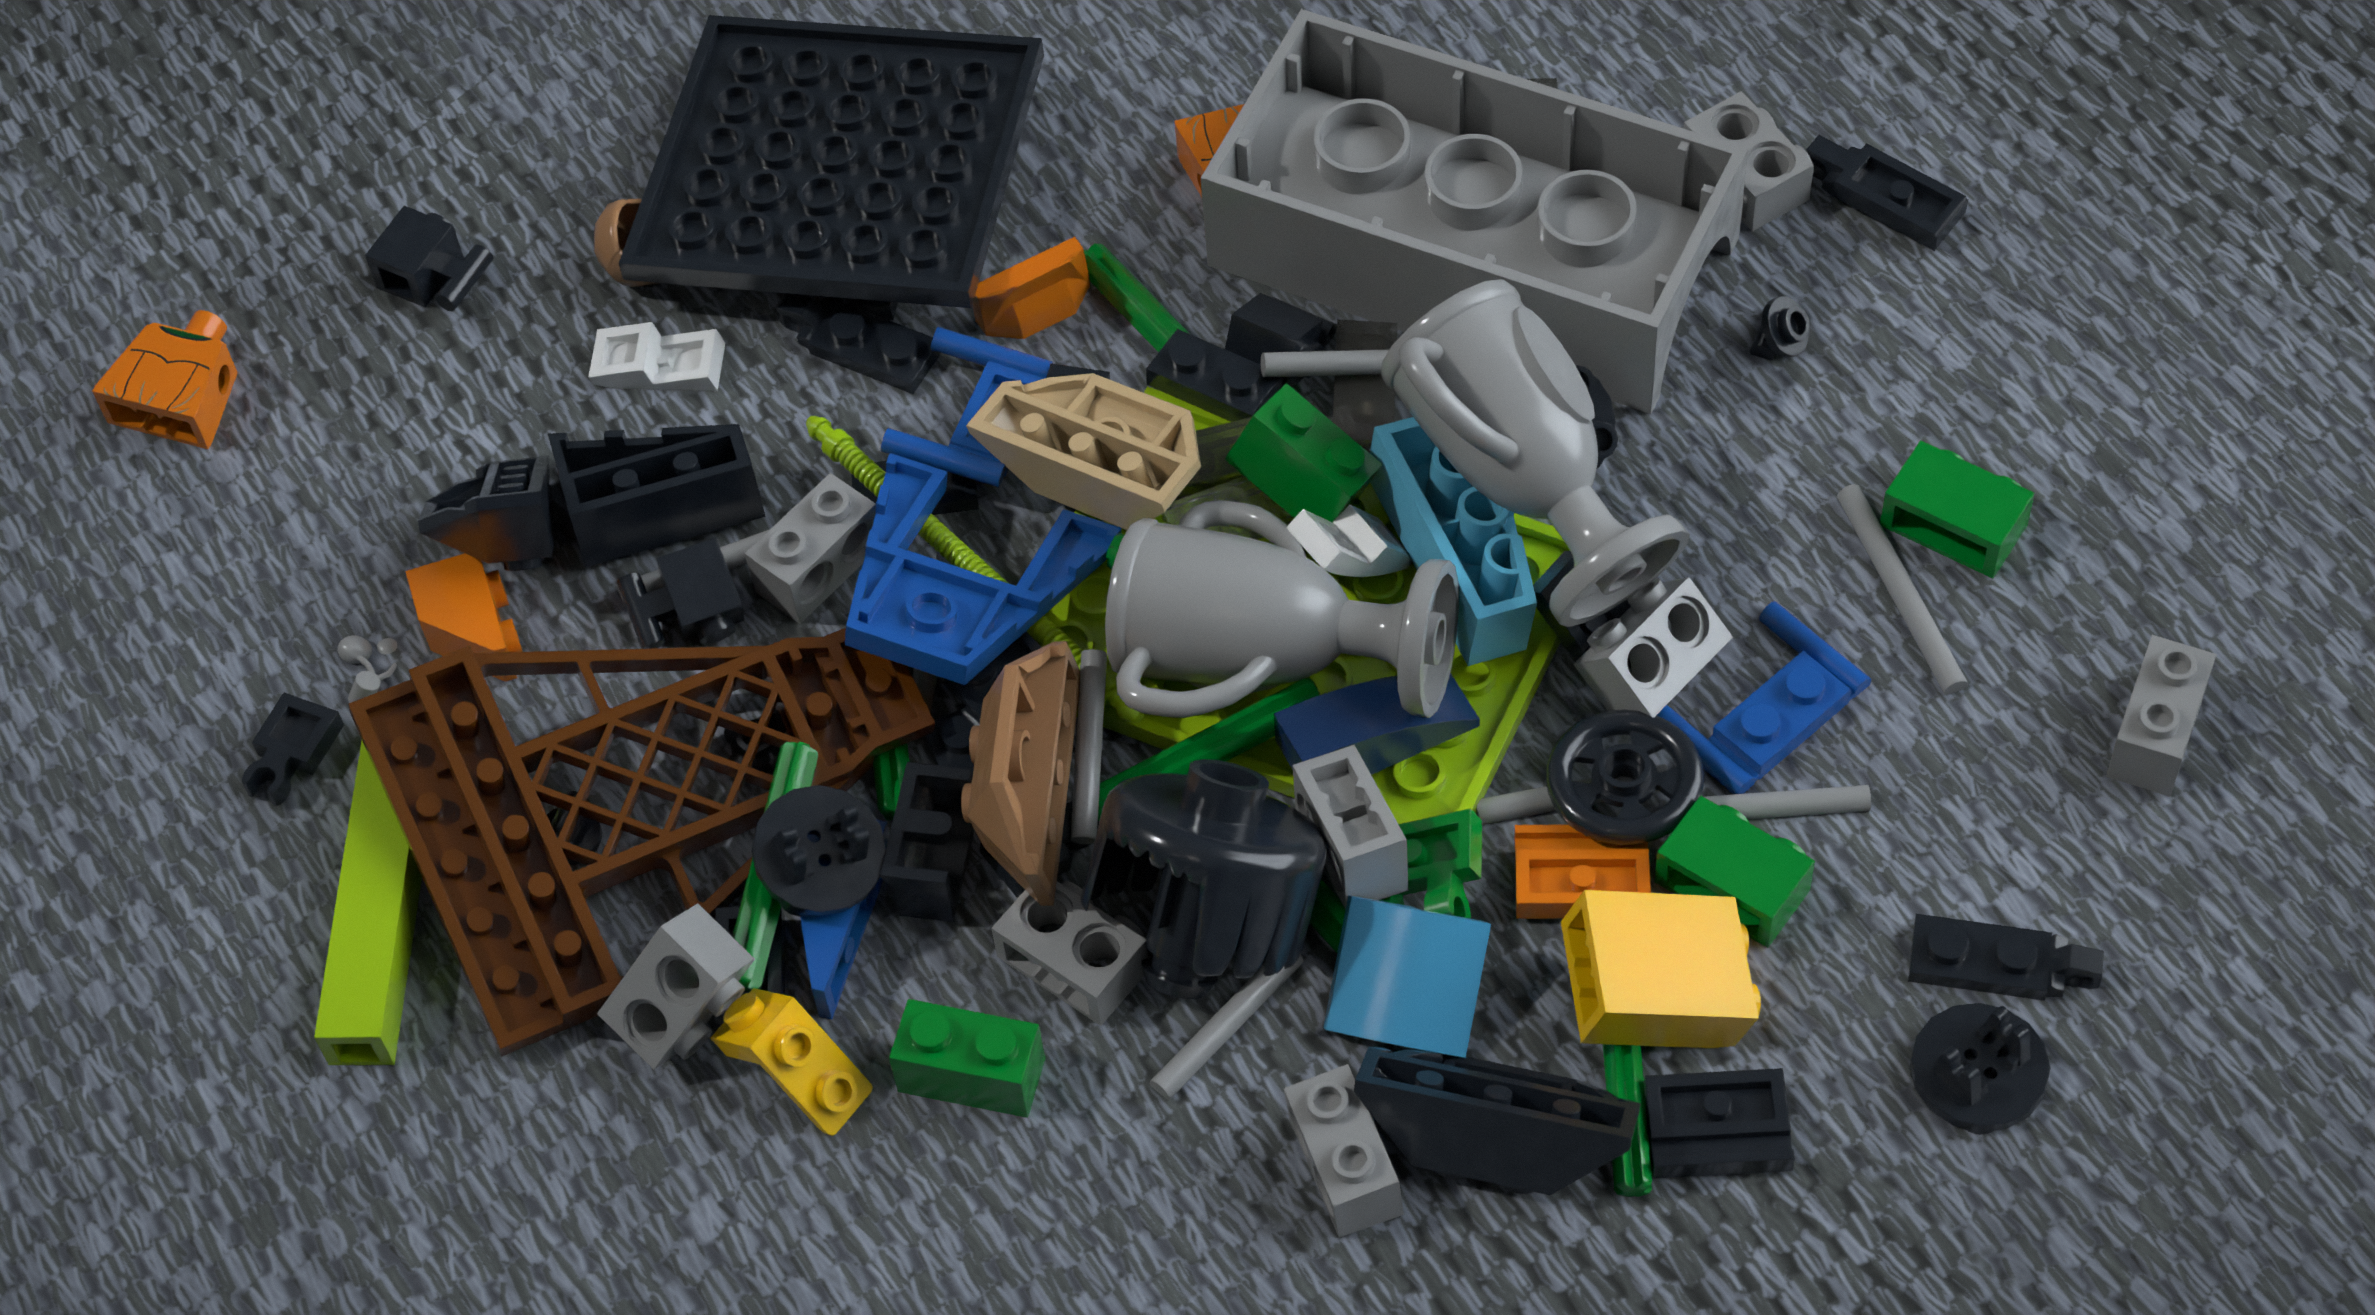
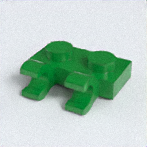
[1379,808,1482,919]

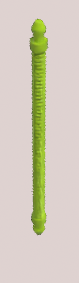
[806,416,1144,723]

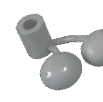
[337,635,397,703]

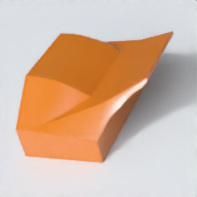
[973,237,1090,339]

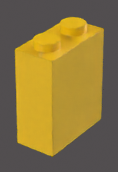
[1561,890,1761,1048]

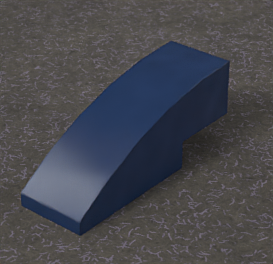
[1274,673,1480,775]

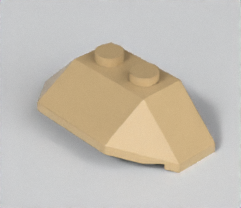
[966,373,1201,530]

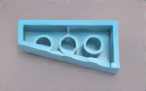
[1370,417,1537,666]

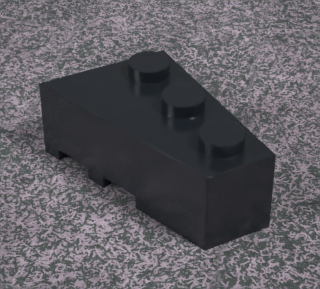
[548,424,766,567]

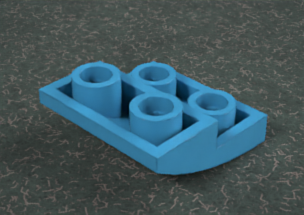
[1323,895,1491,1058]

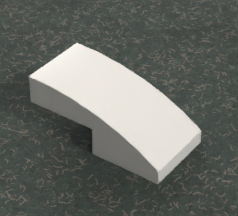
[588,322,725,391]
[1286,504,1413,577]

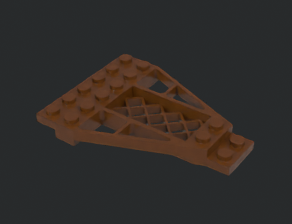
[348,628,935,1057]

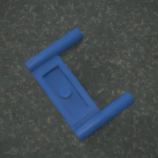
[881,327,1053,488]
[1657,601,1871,794]

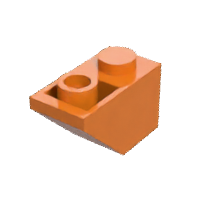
[405,553,523,682]

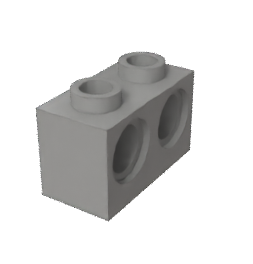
[1684,91,1814,231]
[745,473,876,624]
[1573,577,1733,717]
[2106,635,2217,797]
[1292,745,1408,910]
[991,881,1149,1026]
[597,903,755,1069]
[1284,1064,1404,1238]

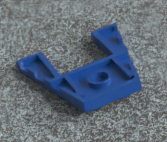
[845,453,1122,685]

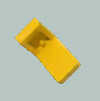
[710,988,873,1136]

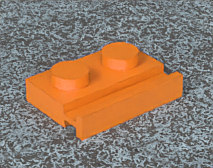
[1514,825,1651,919]

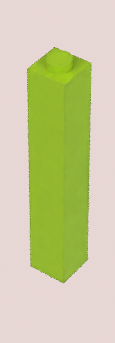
[314,741,422,1065]

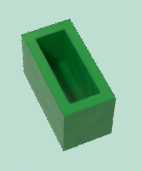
[1224,383,1383,523]
[1880,440,2035,579]
[1654,795,1815,948]
[889,999,1045,1118]

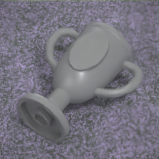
[1381,279,1690,627]
[1105,500,1459,718]

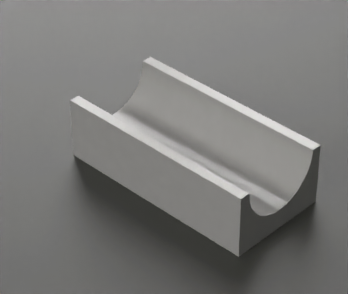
[1201,9,1748,414]

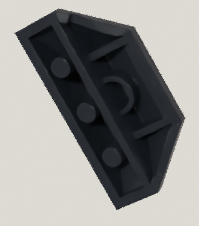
[418,455,556,571]
[1354,1047,1641,1195]

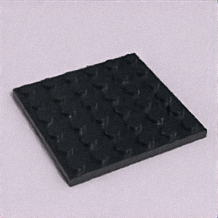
[618,15,1044,308]

